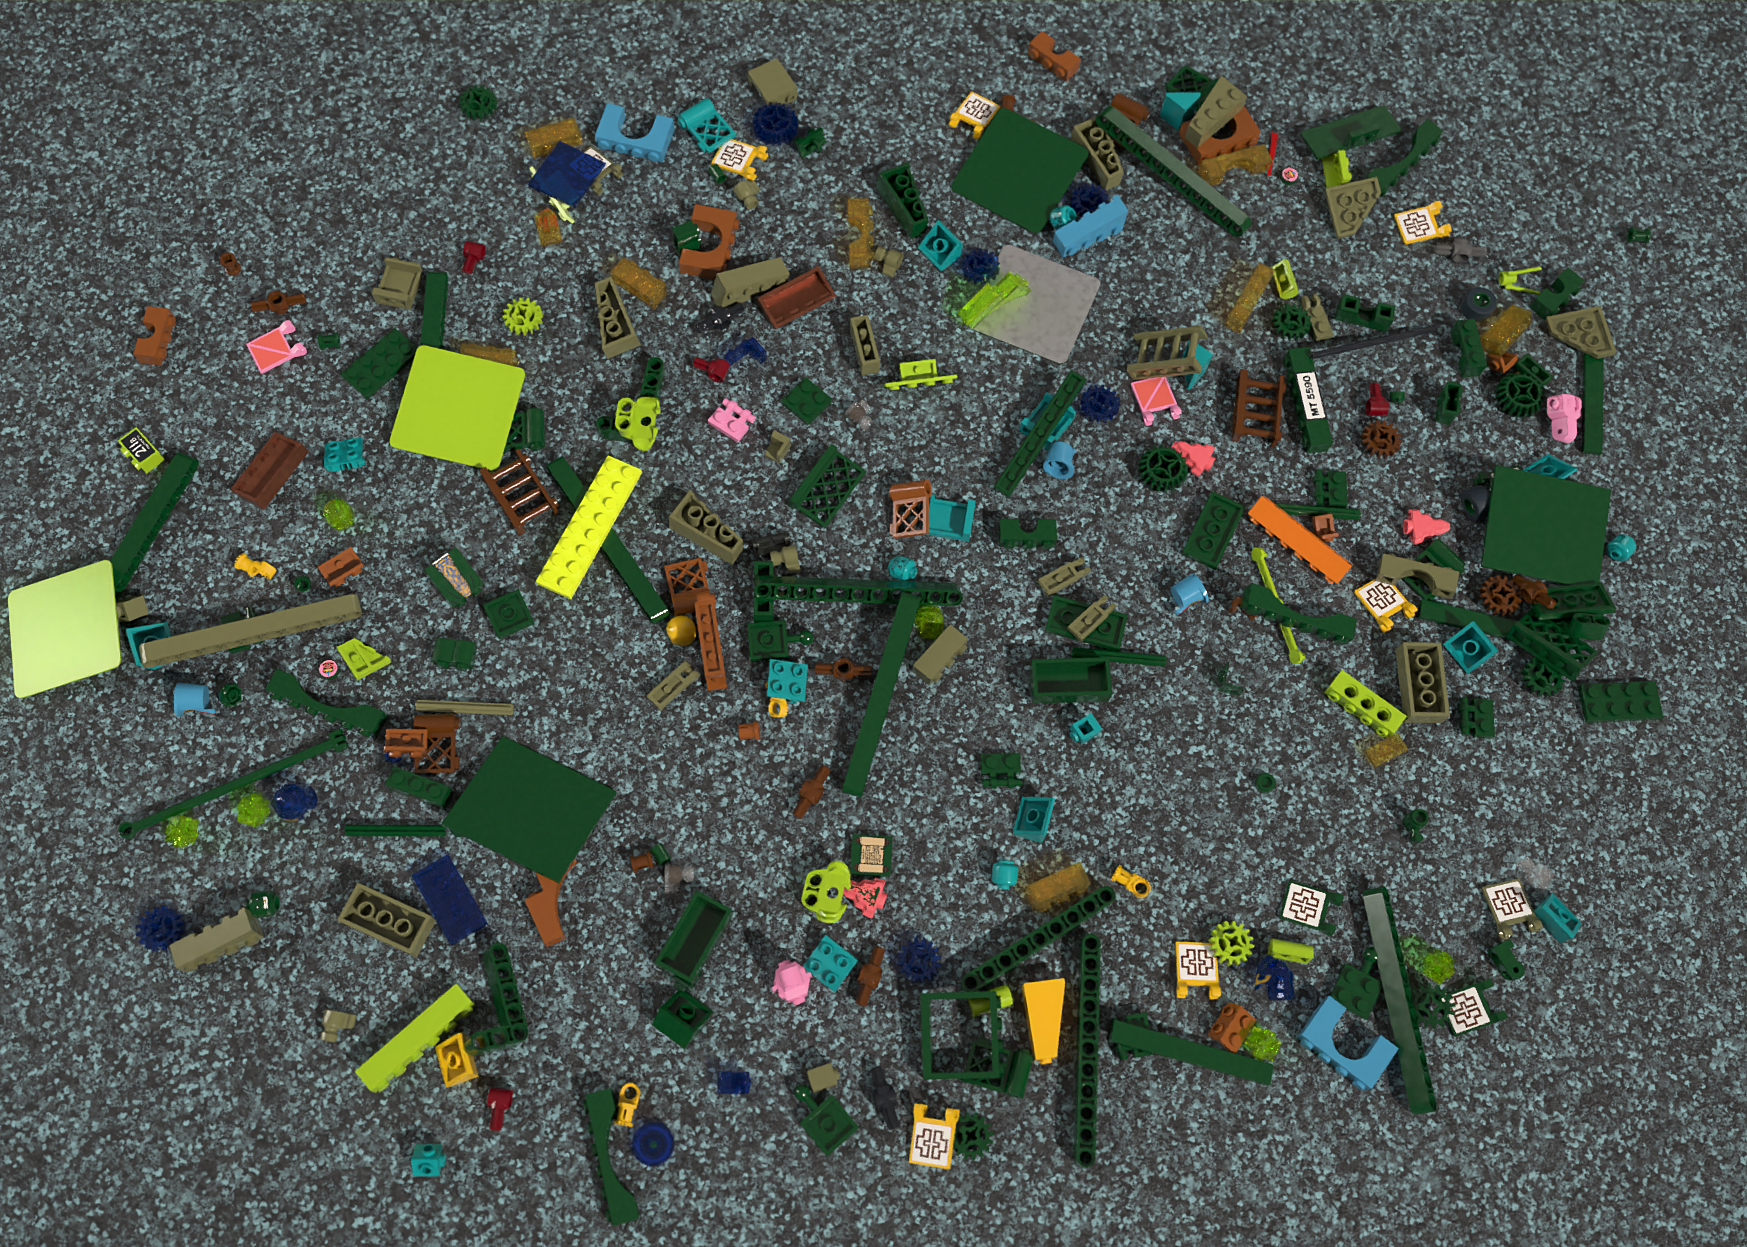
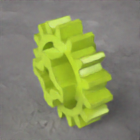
[503,297,543,336]
[1208,921,1254,966]

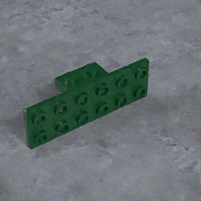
[1300,105,1401,160]

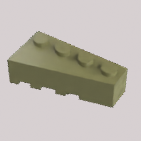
[1185,76,1247,148]
[1071,117,1123,191]
[711,257,790,309]
[595,276,641,359]
[669,490,743,565]
[169,908,264,972]

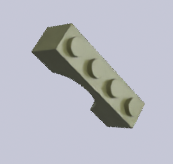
[1375,554,1459,599]

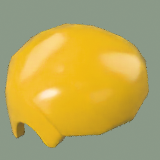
[666,615,697,647]

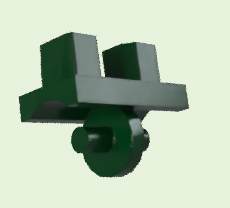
[794,127,827,159]

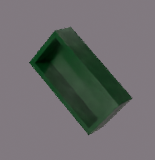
[1029,657,1112,704]
[655,890,733,987]

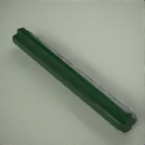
[1273,502,1361,520]
[1071,647,1167,667]
[344,824,447,837]

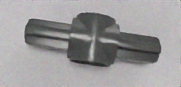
[1434,239,1487,262]

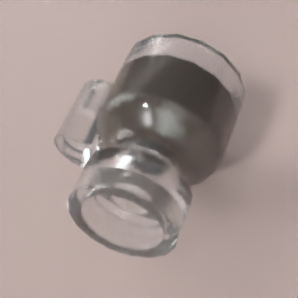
[845,399,874,431]
[665,864,694,894]

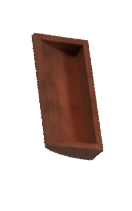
[756,266,837,330]
[230,432,309,510]

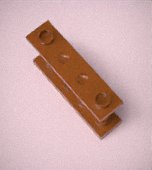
[694,600,727,691]

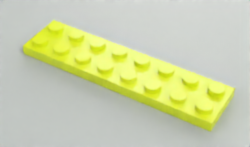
[536,456,642,599]

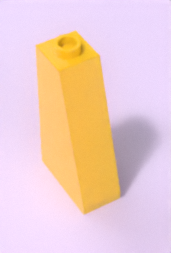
[1021,978,1065,1065]

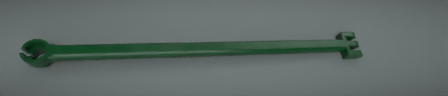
[118,729,349,839]

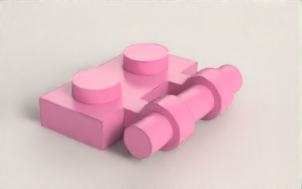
[708,398,756,443]

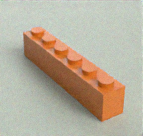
[1248,496,1353,584]

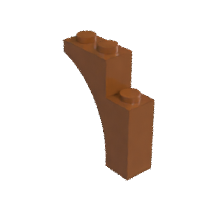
[525,859,577,948]

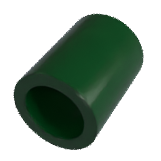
[708,164,727,184]
[650,843,671,866]

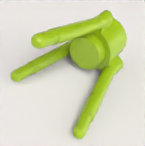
[1499,267,1541,295]

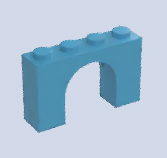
[595,103,675,163]
[1296,996,1399,1091]

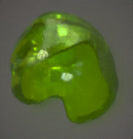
[323,498,355,531]
[915,605,944,639]

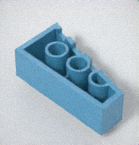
[1052,194,1128,257]

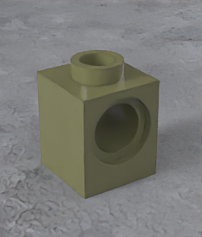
[807,1063,840,1094]

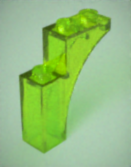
[957,271,1032,329]

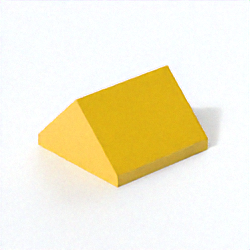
[435,1032,479,1088]

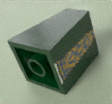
[422,547,484,608]

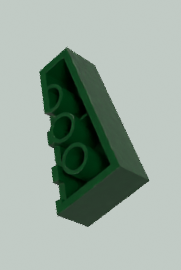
[876,162,929,239]

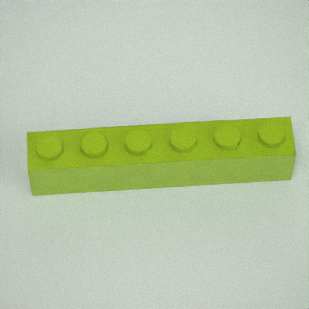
[355,983,476,1093]

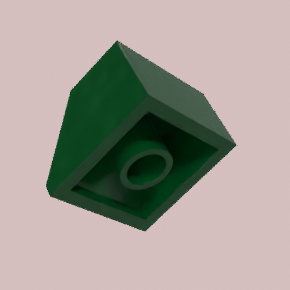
[651,988,714,1050]

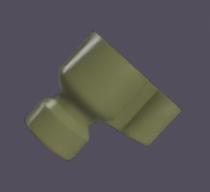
[733,180,761,210]
[874,246,903,278]
[770,545,801,574]
[319,1009,357,1043]

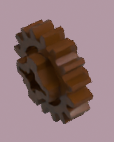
[1360,420,1402,459]
[1478,575,1522,616]

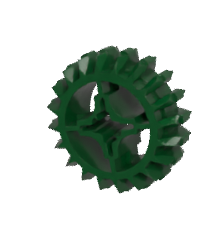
[1495,371,1546,419]
[1138,444,1188,493]

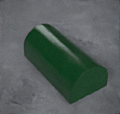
[1513,353,1554,389]

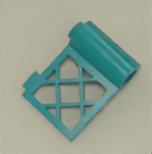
[677,98,736,154]

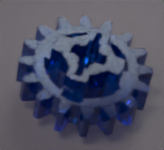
[1071,183,1109,217]
[962,248,1000,285]
[1080,384,1120,423]
[136,905,185,952]
[897,938,941,984]

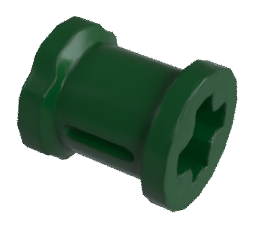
[1627,227,1651,244]
[318,332,341,350]

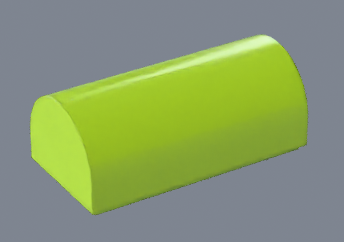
[1271,259,1299,299]
[1267,938,1314,964]
[967,984,1013,1017]

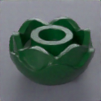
[219,683,242,707]

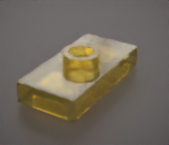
[1364,733,1409,768]

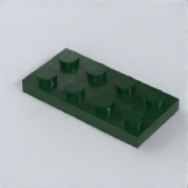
[340,328,418,400]
[1182,491,1246,570]
[1530,582,1616,620]
[1045,595,1128,651]
[1578,681,1664,723]

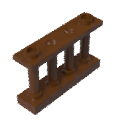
[1231,369,1286,448]
[479,449,559,536]

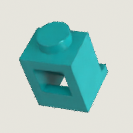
[1070,713,1102,745]

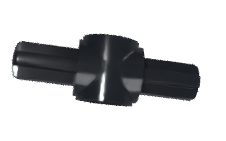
[695,302,745,334]
[870,1066,900,1130]

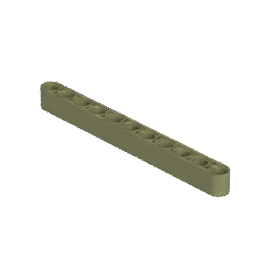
[139,594,362,668]

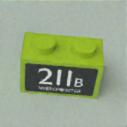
[118,427,165,474]

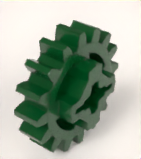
[459,85,498,121]
[1272,303,1312,341]
[1521,658,1566,698]
[1412,983,1456,1029]
[953,1112,994,1161]

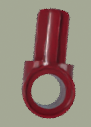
[462,241,486,275]
[693,358,730,383]
[1366,382,1389,416]
[487,1087,513,1131]

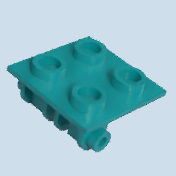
[324,437,365,472]
[767,659,808,704]
[803,935,858,993]

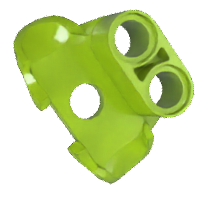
[615,397,660,451]
[802,860,851,923]

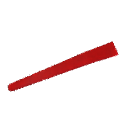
[1267,132,1278,176]

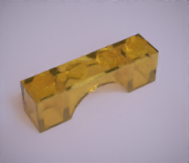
[1198,144,1273,186]
[847,198,874,269]
[1224,262,1275,334]

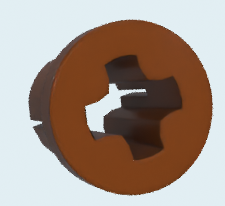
[738,720,761,740]

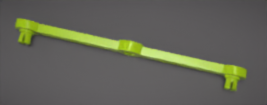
[1251,547,1305,664]

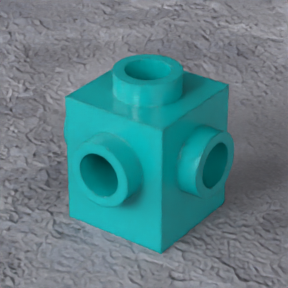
[411,1144,446,1176]

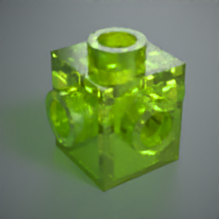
[237,794,270,827]
[165,815,199,848]
[1423,948,1455,985]
[1244,1026,1282,1061]

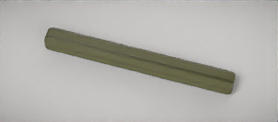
[415,700,514,716]

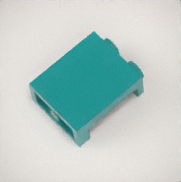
[1019,392,1076,450]
[922,494,976,542]

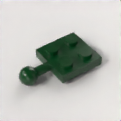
[747,620,814,662]
[1330,947,1383,1020]
[794,1084,859,1157]

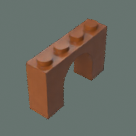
[1179,106,1261,165]
[679,204,740,280]

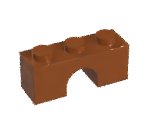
[1028,31,1081,82]
[133,306,176,366]

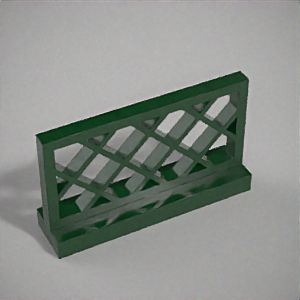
[787,444,867,529]
[1506,608,1598,682]

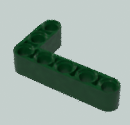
[596,357,665,443]
[464,942,529,1056]

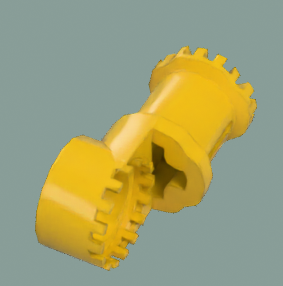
[234,553,277,579]
[765,682,788,718]
[1111,865,1151,898]
[614,1083,640,1127]

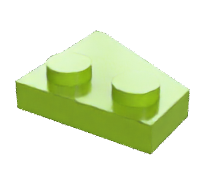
[337,638,391,680]

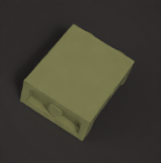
[748,58,797,112]
[372,257,423,310]

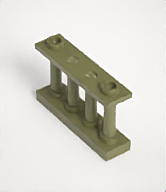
[1127,325,1207,380]

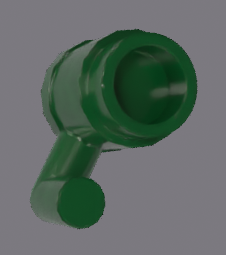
[1403,809,1429,845]

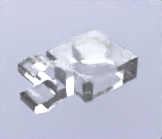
[1517,857,1555,891]

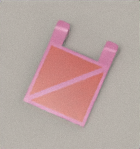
[246,320,307,374]
[1131,377,1181,426]

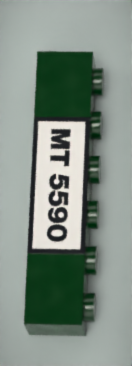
[1283,347,1333,454]

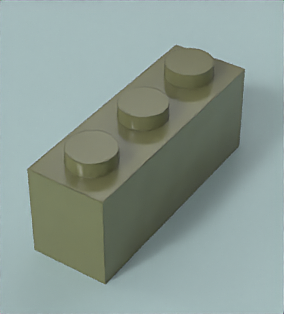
[850,315,880,375]
[912,624,968,686]

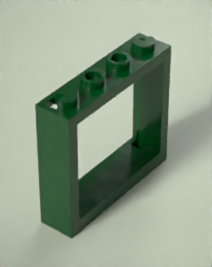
[920,991,1004,1080]

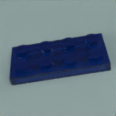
[412,854,488,946]

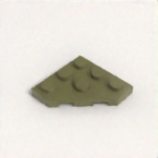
[1324,177,1381,239]
[1545,306,1616,359]

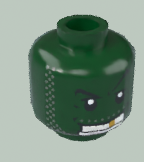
[246,890,280,918]

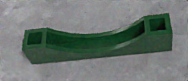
[1364,119,1443,198]
[1240,583,1357,645]
[265,669,388,738]
[583,1088,640,1226]

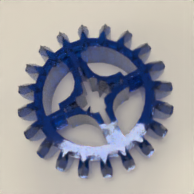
[752,101,799,147]

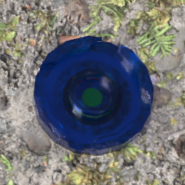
[632,1122,675,1167]

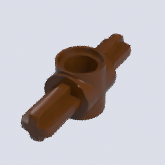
[251,291,306,314]
[1512,574,1556,609]
[815,658,872,681]
[792,765,831,819]
[855,946,885,1007]

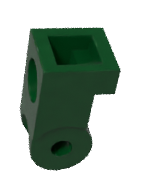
[1486,939,1525,981]

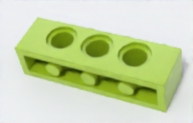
[1324,670,1407,739]

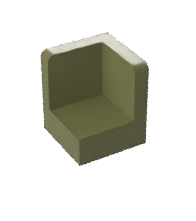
[765,430,791,464]
[116,595,149,622]

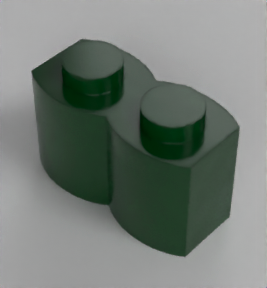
[672,220,701,257]
[1435,381,1463,425]
[432,638,477,671]

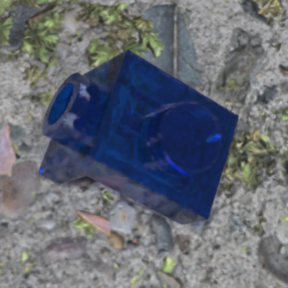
[717,1071,751,1095]

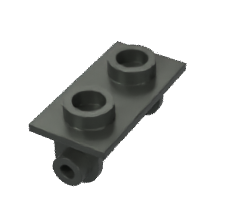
[751,531,791,557]

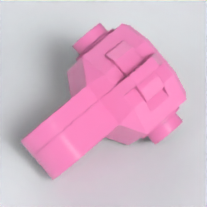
[1547,394,1581,443]
[772,960,812,1006]

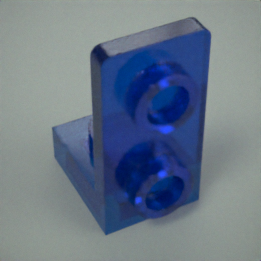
[724,336,767,366]

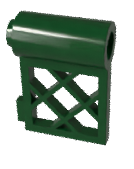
[1165,65,1219,112]
[503,408,545,454]
[1401,538,1466,601]
[962,1037,1034,1099]

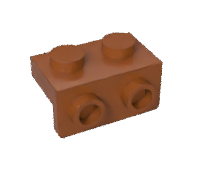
[318,547,364,587]
[384,729,428,758]
[1208,1002,1256,1054]

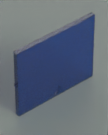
[528,141,606,208]

